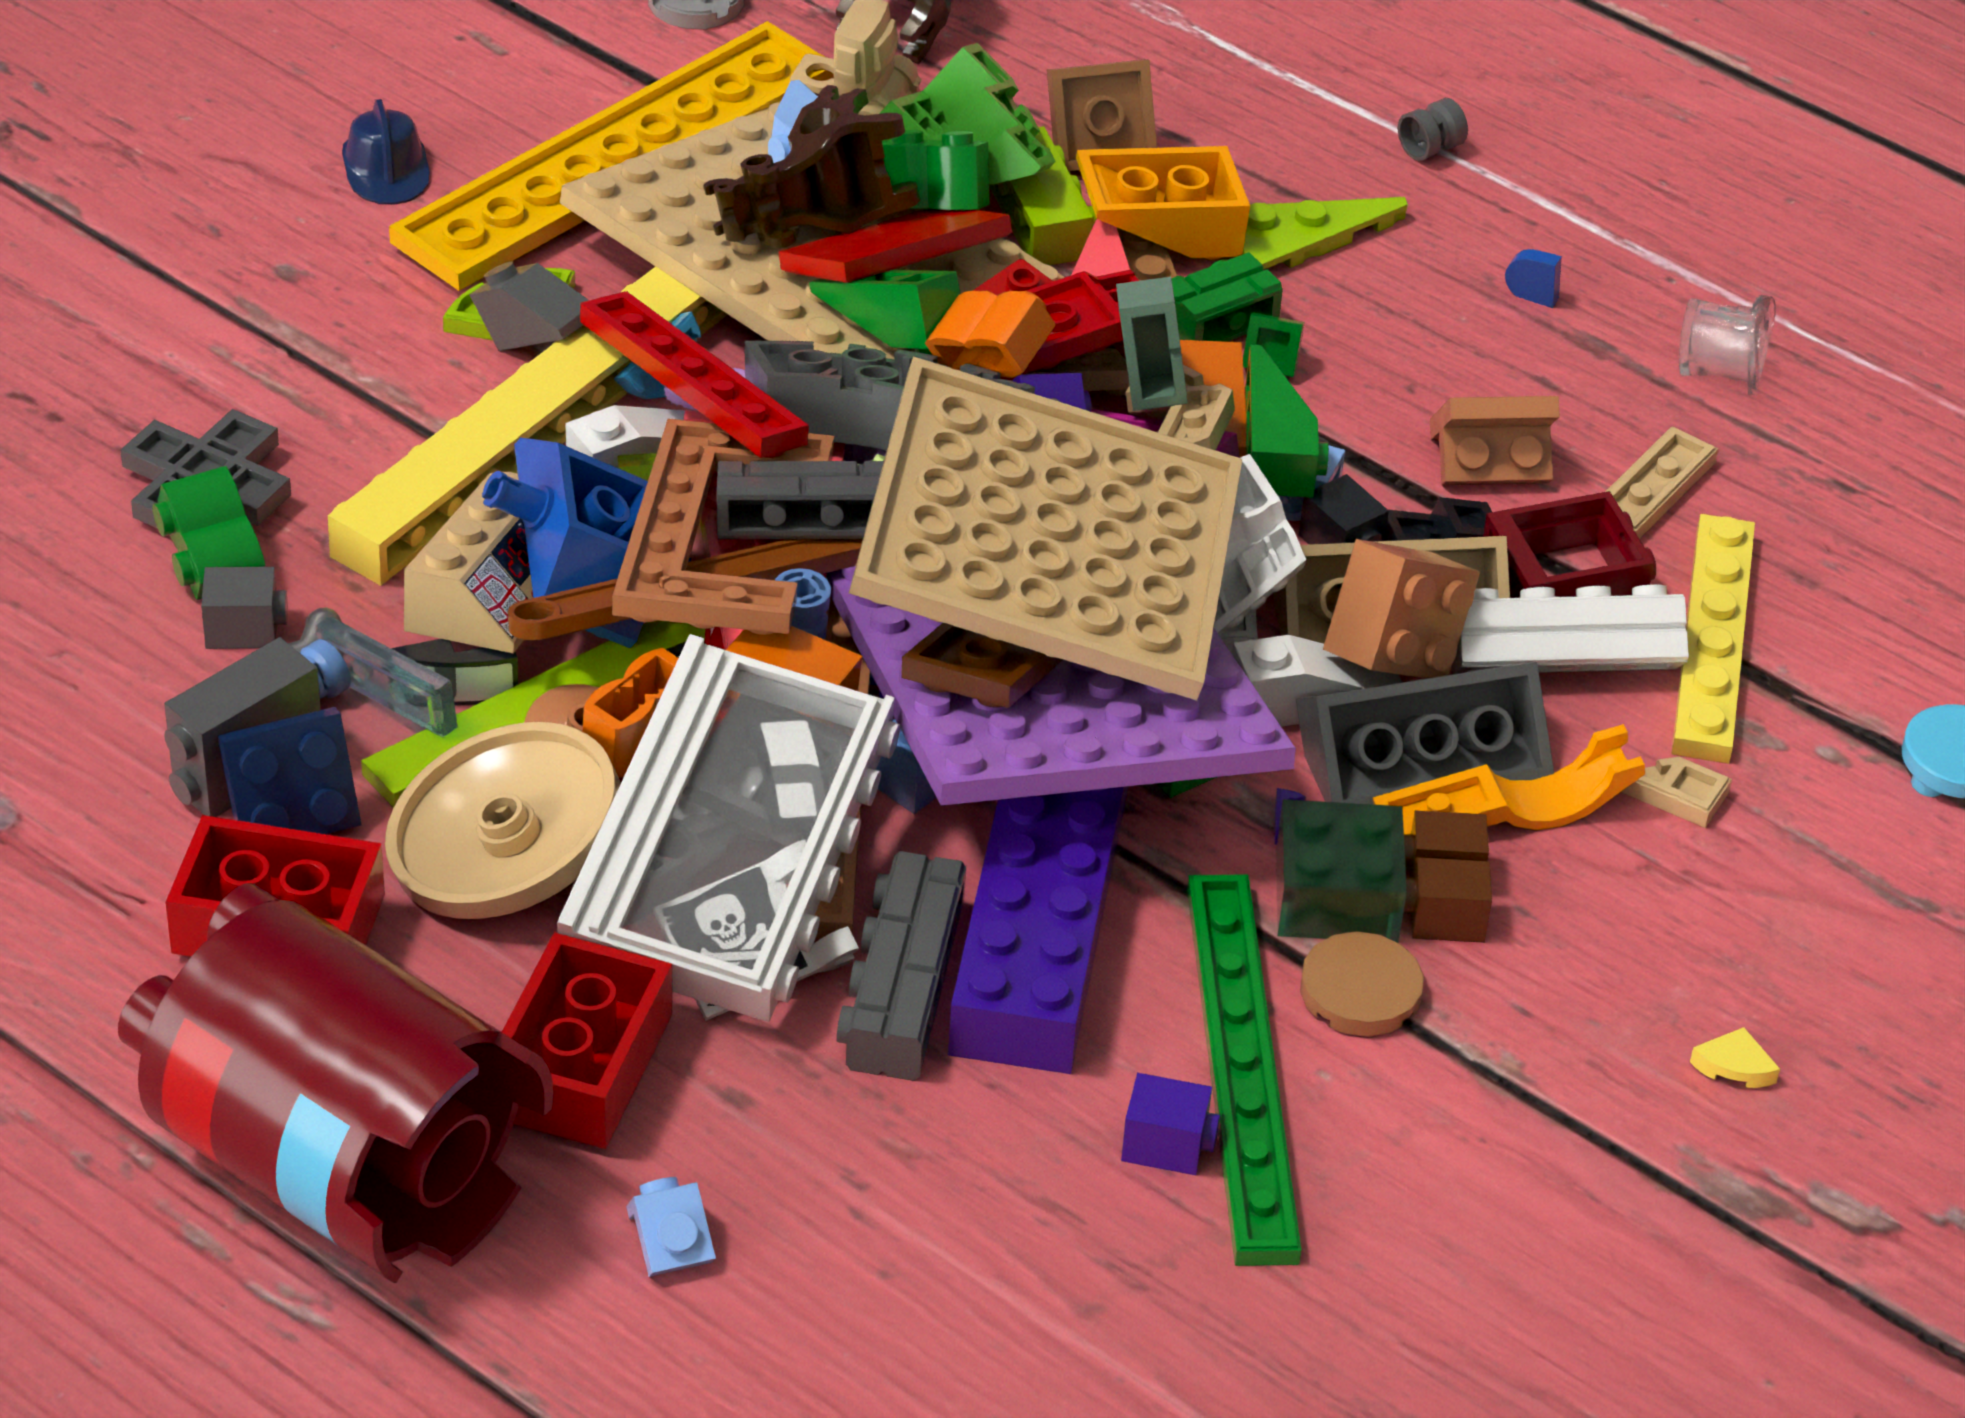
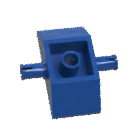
[482,437,691,648]

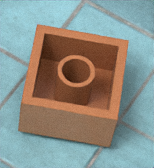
[1323,539,1480,678]

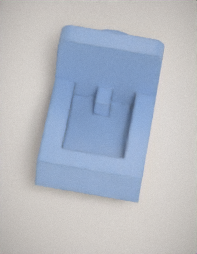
[626,1177,716,1277]

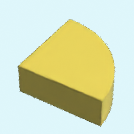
[1690,1027,1780,1088]

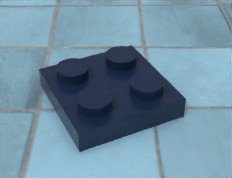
[217,707,362,834]

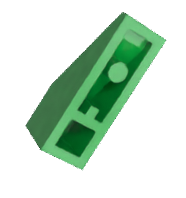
[809,270,961,355]
[1245,345,1329,498]

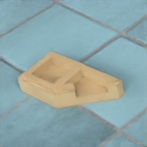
[1621,756,1732,828]

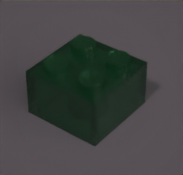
[1276,799,1407,943]

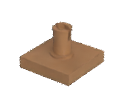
[1047,59,1157,171]

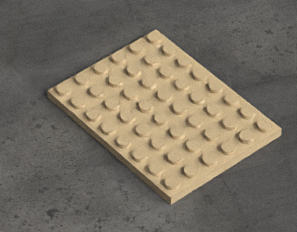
[560,103,1065,364]

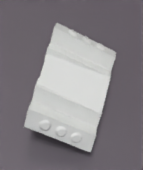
[1214,454,1306,636]

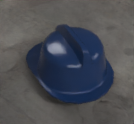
[342,99,430,205]

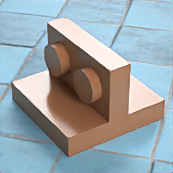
[1430,396,1560,485]

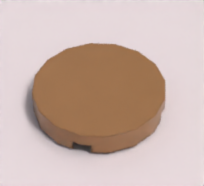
[1300,931,1424,1037]

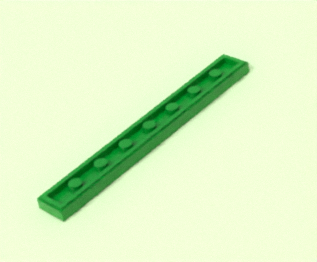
[1187,874,1302,1266]

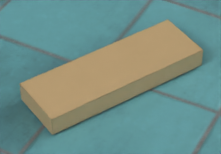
[1605,426,1718,539]

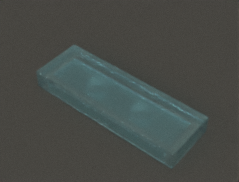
[315,616,458,737]

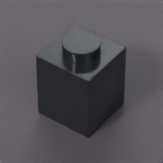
[1299,474,1389,545]

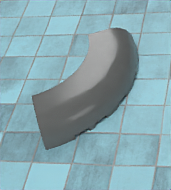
[745,341,1062,450]

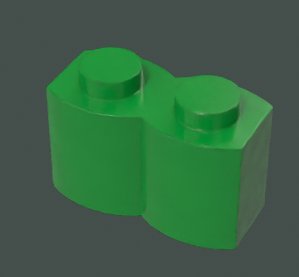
[882,130,990,210]
[152,466,266,600]

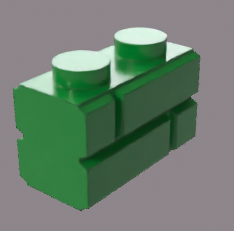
[1171,252,1283,342]

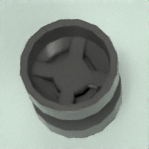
[1397,97,1468,161]

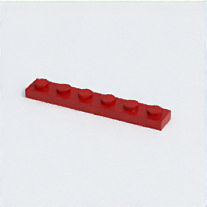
[580,291,809,458]

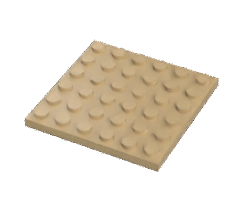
[849,356,1242,700]

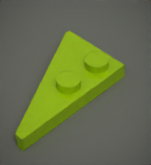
[1242,197,1408,269]

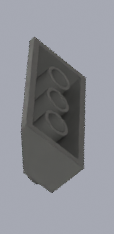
[1296,662,1554,814]

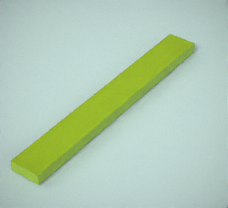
[361,620,705,808]

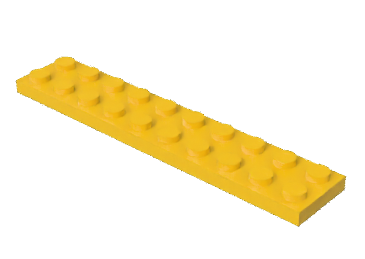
[389,21,834,291]

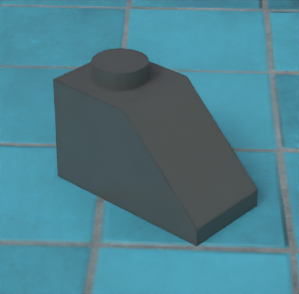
[469,261,588,351]

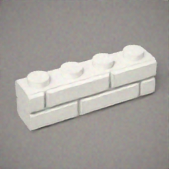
[1451,585,1689,674]

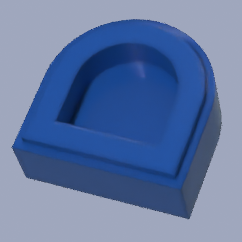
[1505,249,1562,308]

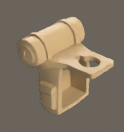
[790,0,922,116]

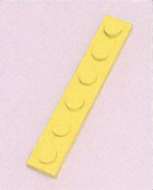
[1671,514,1755,764]

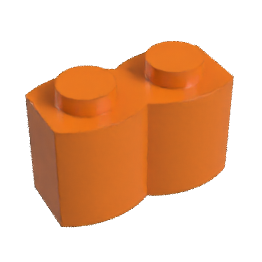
[925,291,1056,377]
[582,648,679,778]

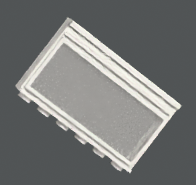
[557,634,901,1022]

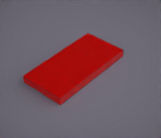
[778,208,1012,283]

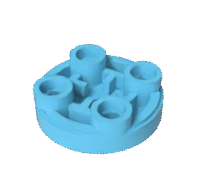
[1902,704,1965,799]

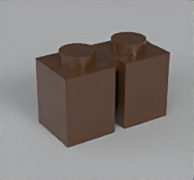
[1398,810,1492,943]

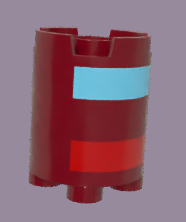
[118,883,553,1283]

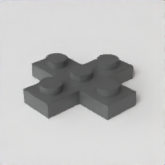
[120,409,291,528]

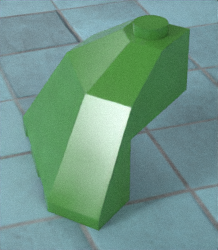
[879,43,1056,185]

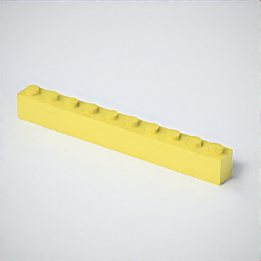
[328,266,728,586]

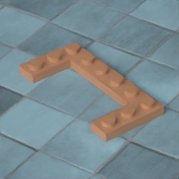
[612,419,834,635]

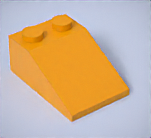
[1076,146,1250,260]

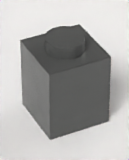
[201,567,288,649]

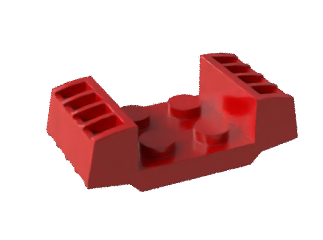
[1000,270,1139,381]

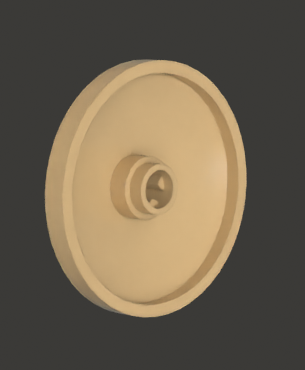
[385,722,621,919]

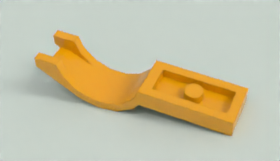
[1373,724,1645,854]

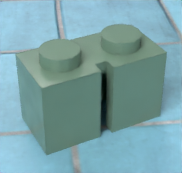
[1116,276,1188,411]

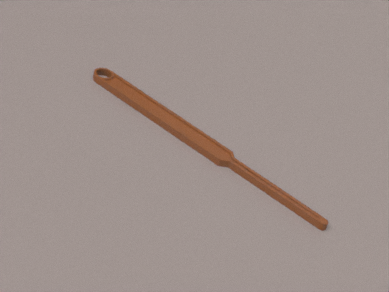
[508,539,863,640]

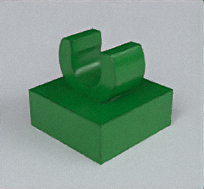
[1243,312,1305,377]

